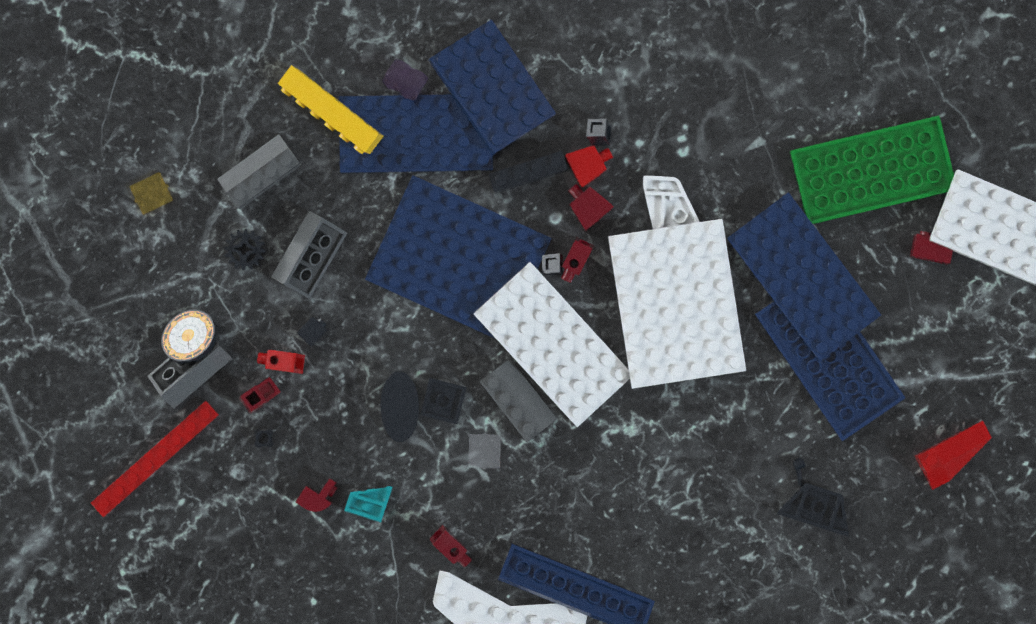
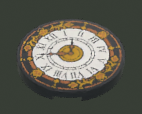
[161,310,216,364]

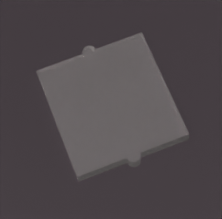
[468,433,501,470]

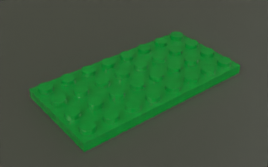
[790,116,954,224]

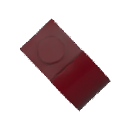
[239,377,281,414]
[296,478,337,512]

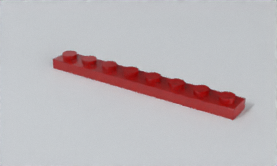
[91,401,219,517]

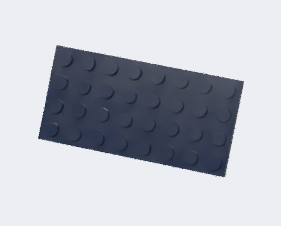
[339,95,493,173]
[727,192,881,361]
[754,301,905,441]

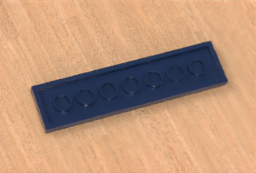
[498,544,655,624]

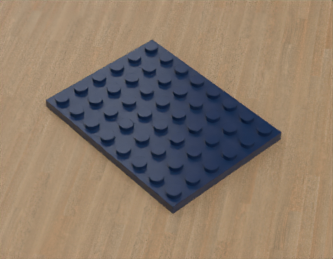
[365,175,552,339]

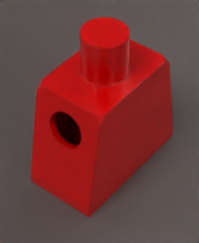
[565,145,613,189]
[257,350,305,374]

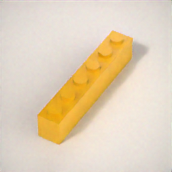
[278,65,383,154]

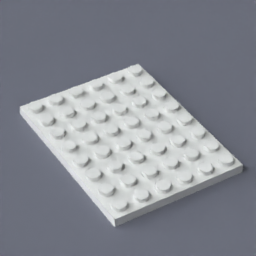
[608,219,746,389]

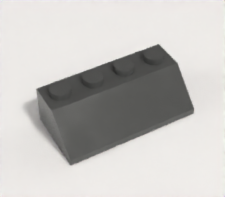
[218,134,301,210]
[271,211,347,299]
[148,337,232,409]
[480,359,557,442]

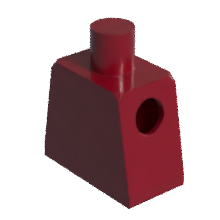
[568,184,614,232]
[561,237,594,283]
[429,525,472,567]

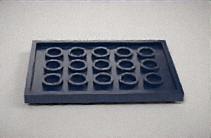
[428,19,556,155]

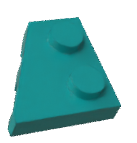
[344,486,392,523]

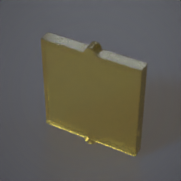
[129,172,173,215]

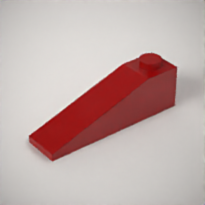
[915,421,992,490]

